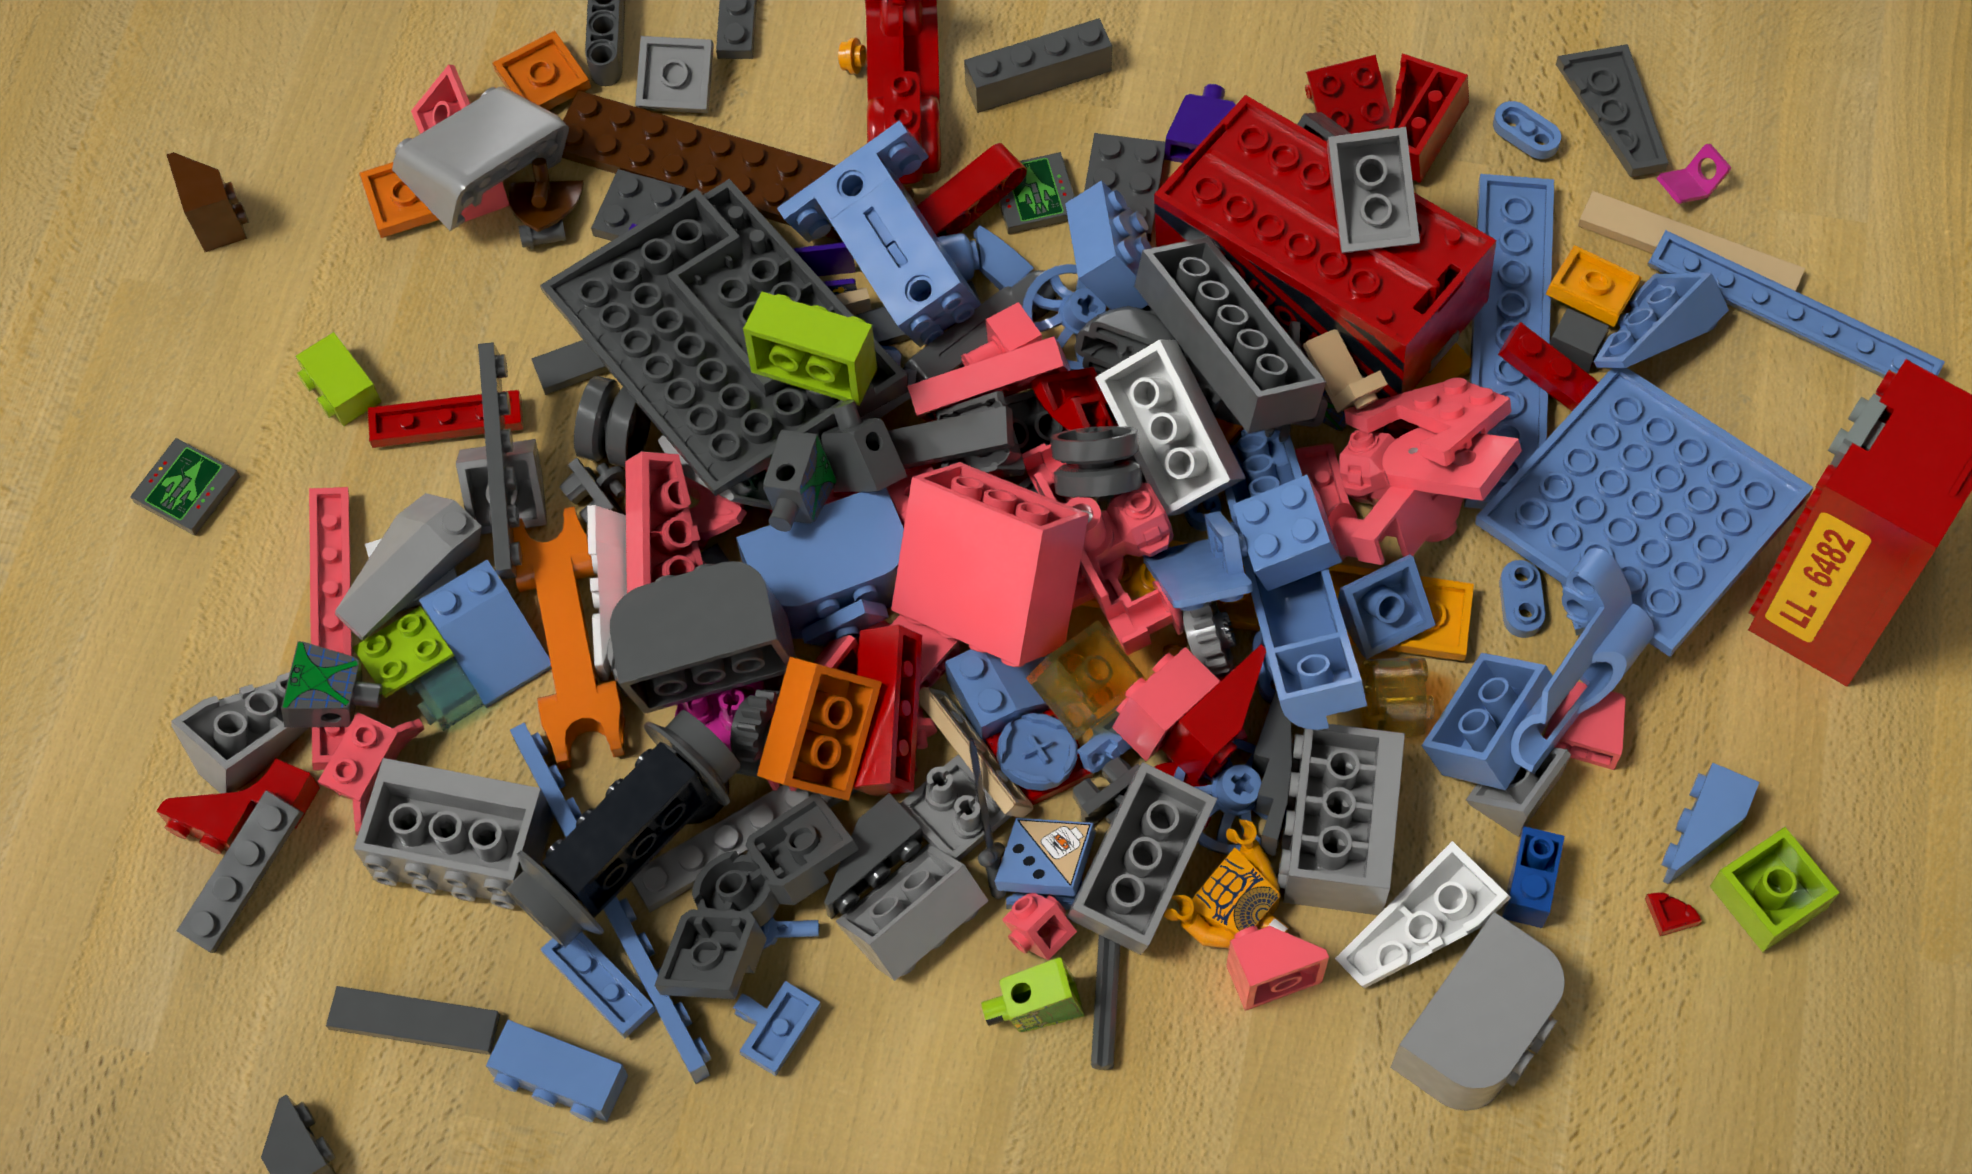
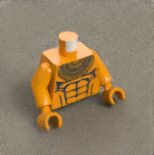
[1164,819,1290,949]

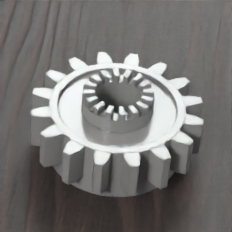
[1182,600,1236,678]

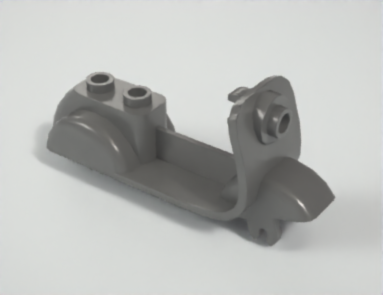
[1075,306,1328,442]

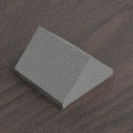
[1466,747,1571,837]

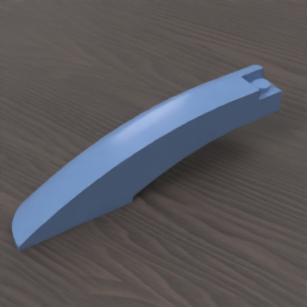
[1224,429,1367,730]

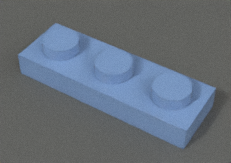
[540,932,656,1039]

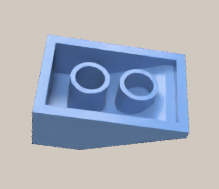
[419,560,552,708]
[945,648,1089,744]

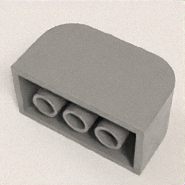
[1390,912,1565,1111]

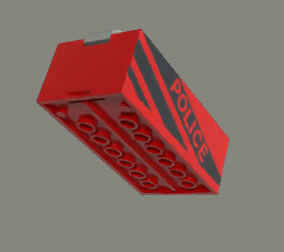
[1154,95,1497,397]

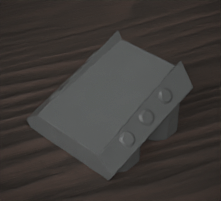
[935,391,1026,480]

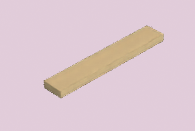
[1578,191,1805,291]

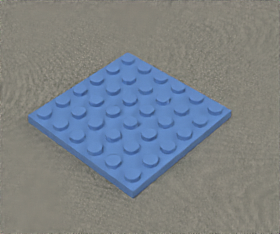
[1475,368,1813,657]

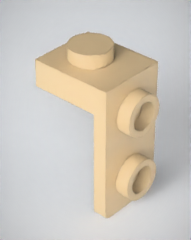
[1303,329,1387,413]

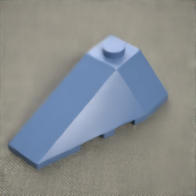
[1594,273,1729,368]

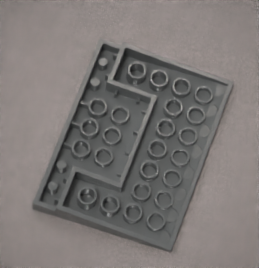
[540,179,909,496]

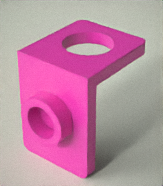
[1657,144,1731,204]

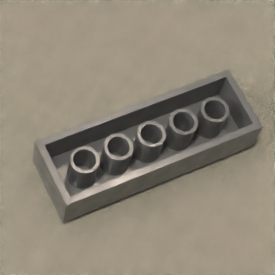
[1134,237,1326,434]

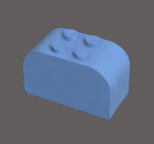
[736,487,904,639]

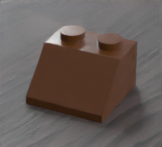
[167,152,249,252]

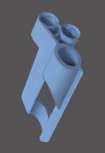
[1511,548,1654,774]

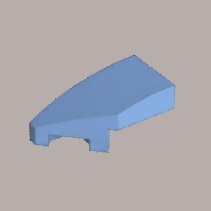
[974,226,1034,290]

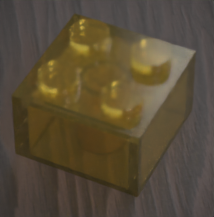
[1026,620,1147,740]

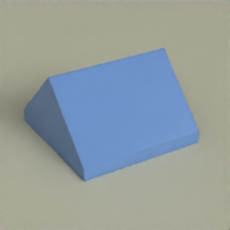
[1338,554,1436,659]

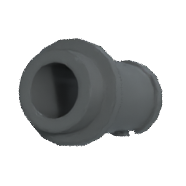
[518,220,566,250]

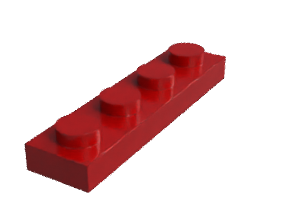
[368,389,524,448]

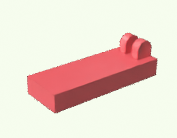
[1295,443,1350,514]

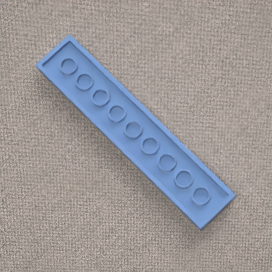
[1464,174,1554,509]

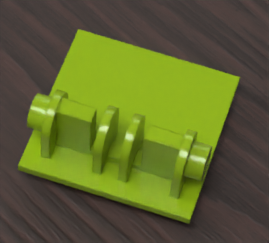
[352,606,455,698]

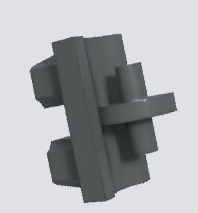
[559,458,626,525]
[1073,756,1140,826]

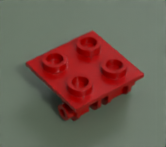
[1305,54,1391,134]

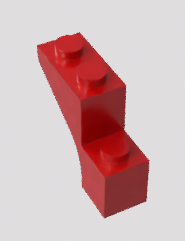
[156,758,320,854]

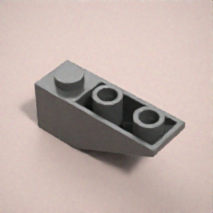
[824,793,923,919]

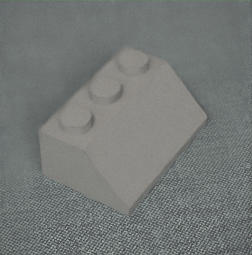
[836,843,988,981]

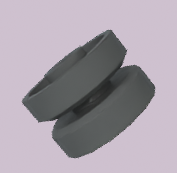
[574,376,651,468]
[1050,426,1142,497]

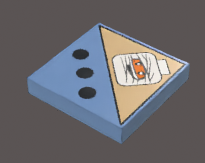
[994,818,1096,897]

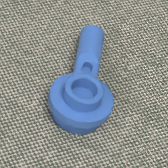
[760,916,819,949]

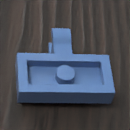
[733,981,821,1076]

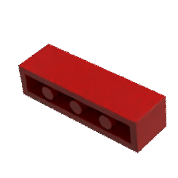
[853,625,923,796]

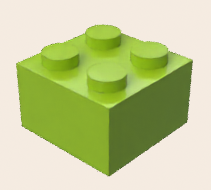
[1710,827,1840,952]

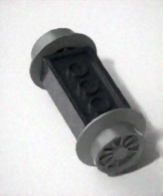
[505,710,741,948]

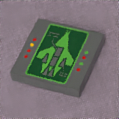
[999,152,1074,234]
[130,438,240,536]

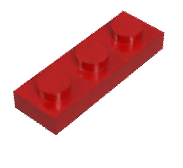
[1498,322,1599,411]

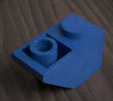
[1502,826,1565,928]

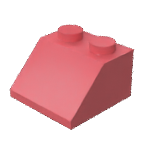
[1226,926,1329,1011]

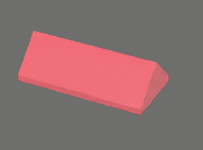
[411,64,510,222]

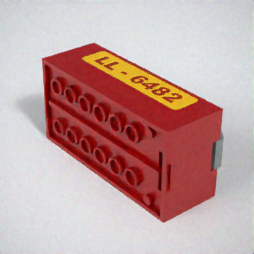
[1748,359,1972,687]

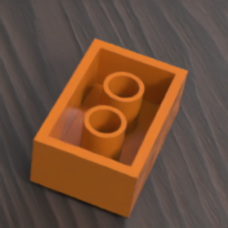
[757,657,882,801]

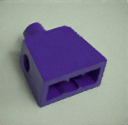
[1164,84,1236,163]

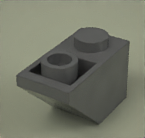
[261,1094,336,1174]

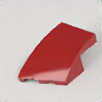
[1030,367,1119,430]

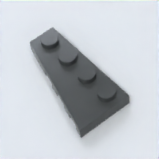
[1556,44,1669,177]

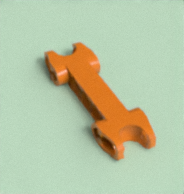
[513,507,626,770]

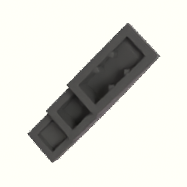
[1252,689,1292,856]

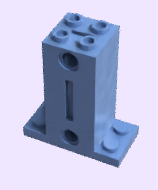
[777,120,981,347]

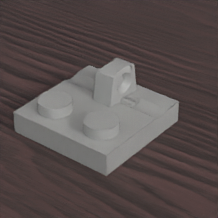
[635,36,714,113]

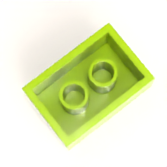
[743,291,877,406]

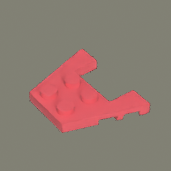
[1344,378,1511,467]

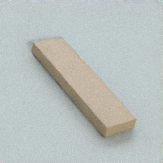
[919,687,1034,818]

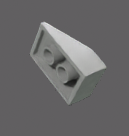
[1327,127,1420,254]

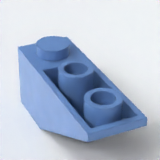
[1661,763,1760,884]

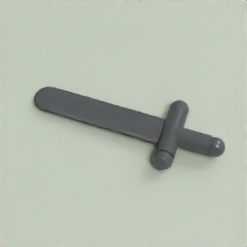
[969,738,1006,899]

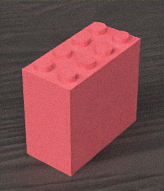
[891,462,1089,667]

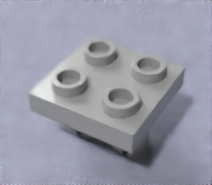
[900,754,1012,861]

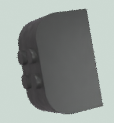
[610,561,796,714]

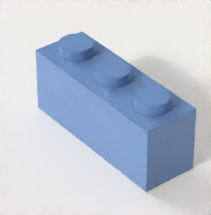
[486,1020,628,1122]

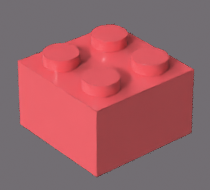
[1112,647,1220,762]

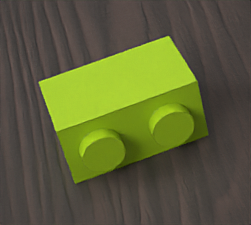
[295,332,381,426]

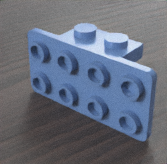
[1143,511,1253,611]

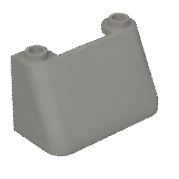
[392,86,569,231]

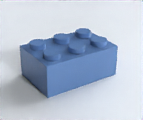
[1065,180,1152,310]
[1421,652,1557,790]

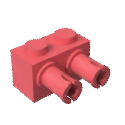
[961,302,1042,366]

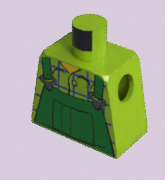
[981,957,1085,1032]

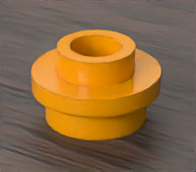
[838,38,867,74]

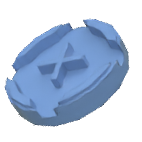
[997,713,1078,791]

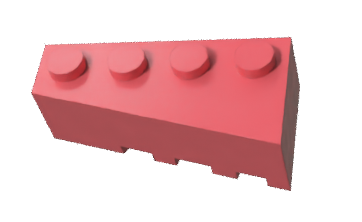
[625,451,703,593]

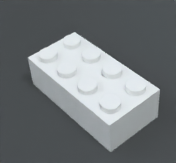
[1095,339,1246,516]

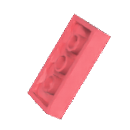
[907,336,1071,422]

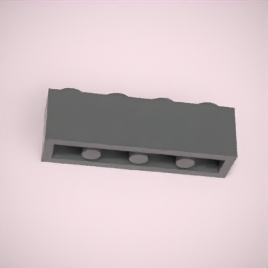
[964,18,1112,113]

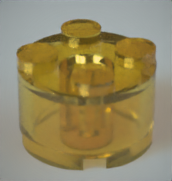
[1359,657,1435,738]

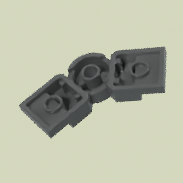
[654,793,859,999]

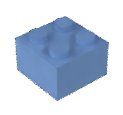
[1233,475,1343,591]

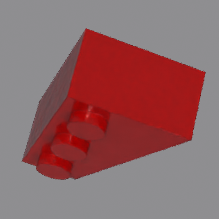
[1388,53,1469,183]

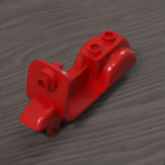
[865,0,941,184]

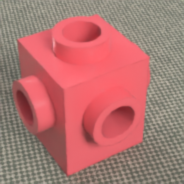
[1002,893,1077,960]

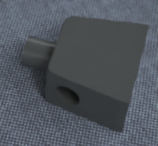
[821,400,907,492]

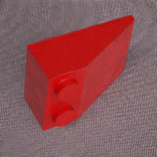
[1161,644,1266,783]

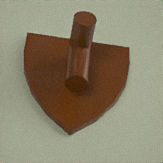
[509,158,584,232]

